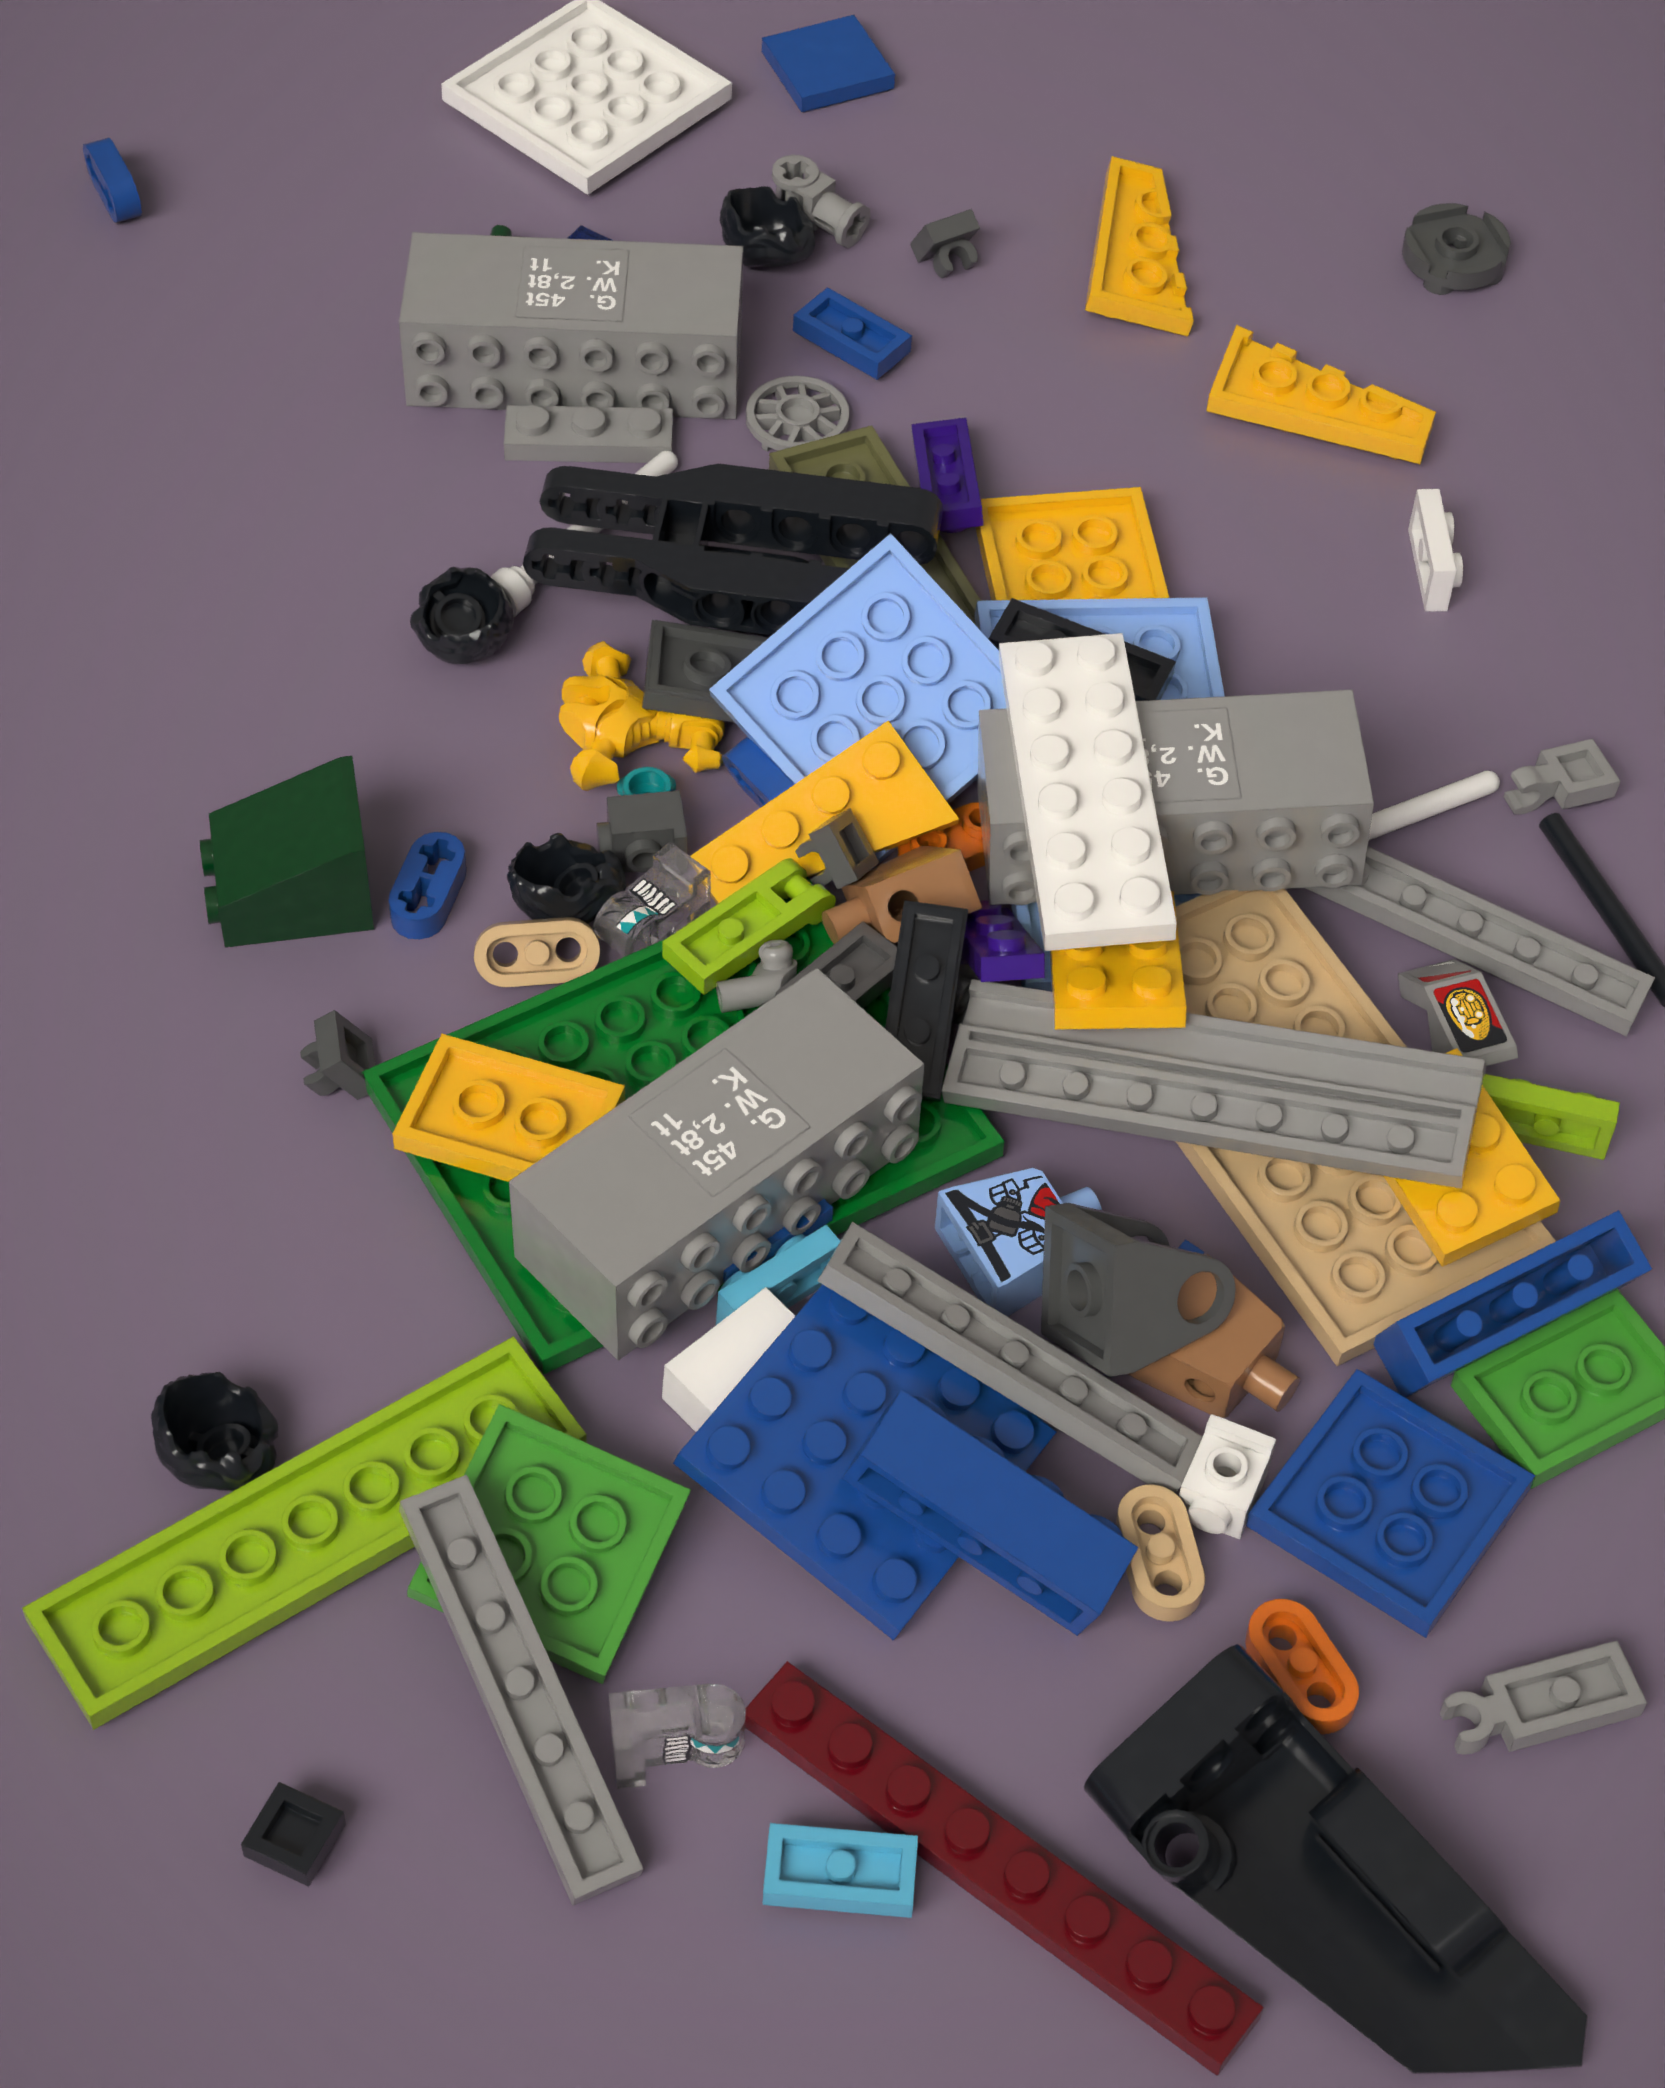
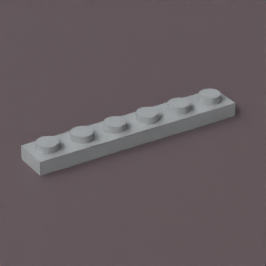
[1306,847,1655,1037]
[817,1222,1202,1493]
[399,1475,643,1906]

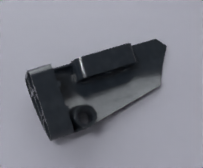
[1084,1644,1588,2074]

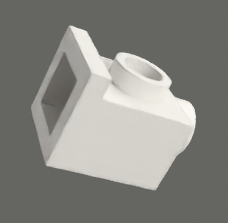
[1179,1414,1276,1540]

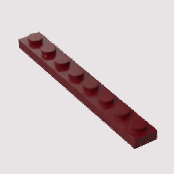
[742,1661,1264,2076]

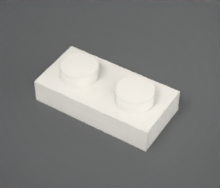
[1408,489,1463,611]

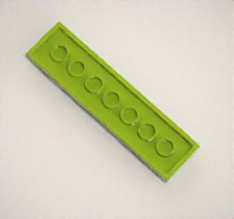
[22,1336,587,1730]

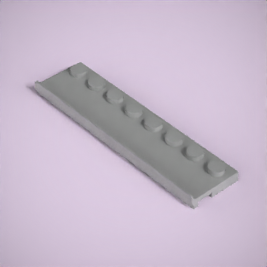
[942,979,1486,1189]

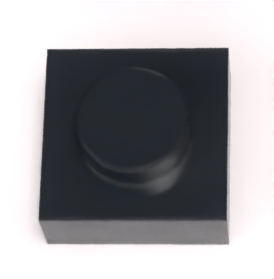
[241,1782,346,1887]

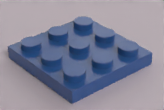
[1246,1369,1535,1638]

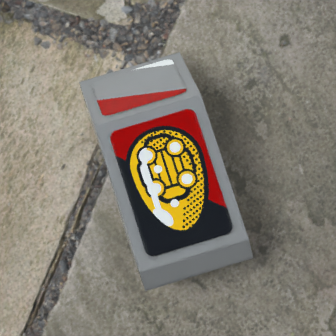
[1398,959,1518,1066]

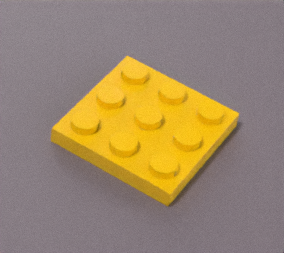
[975,487,1170,600]

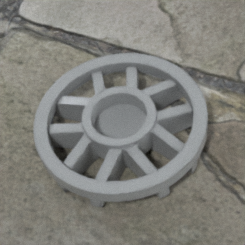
[746,376,849,452]

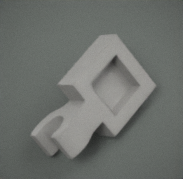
[1503,739,1621,815]

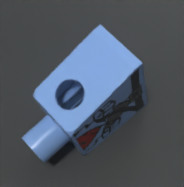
[935,1168,1102,1317]

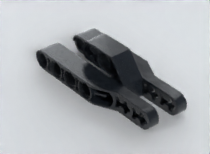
[523,463,943,635]

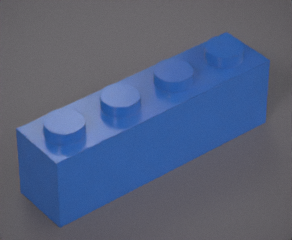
[1373,1210,1652,1398]
[842,1390,1139,1636]

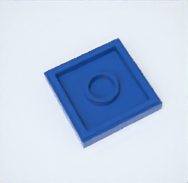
[762,15,895,112]

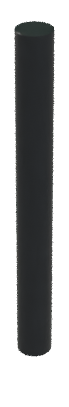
[1539,813,1665,1007]

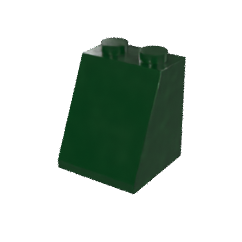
[199,756,374,948]

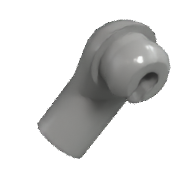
[716,940,797,1013]

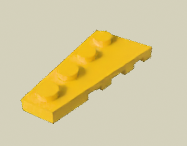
[1085,156,1194,337]
[687,720,959,904]

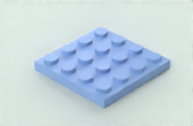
[709,533,1006,868]

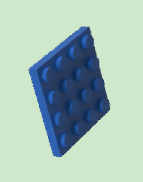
[673,1285,1056,1641]

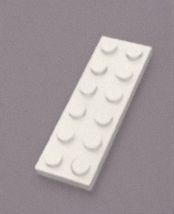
[999,633,1177,951]

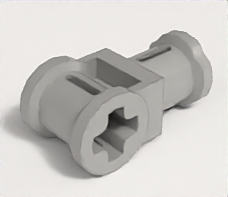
[772,155,870,248]

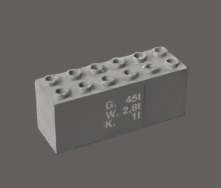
[399,232,743,419]
[978,689,1374,905]
[509,968,924,1361]

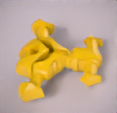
[559,641,725,791]

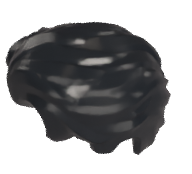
[719,186,815,267]
[410,567,514,664]
[507,833,626,924]
[151,1372,279,1491]

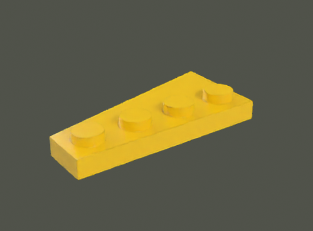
[1206,325,1436,464]

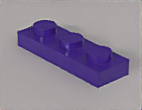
[911,418,984,533]
[962,900,1045,982]

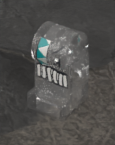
[593,842,711,957]
[609,1684,746,1789]

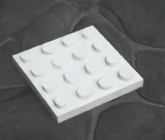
[441,0,732,195]

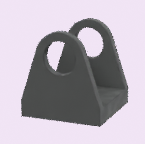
[1041,1203,1236,1377]

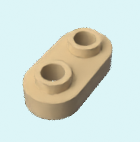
[474,917,600,987]
[1115,1485,1205,1622]

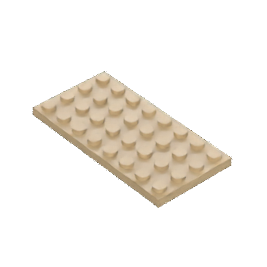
[1175,889,1556,1366]

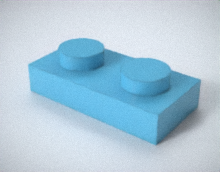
[716,1225,840,1325]
[763,1823,918,1918]

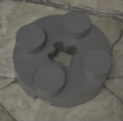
[1402,203,1511,295]

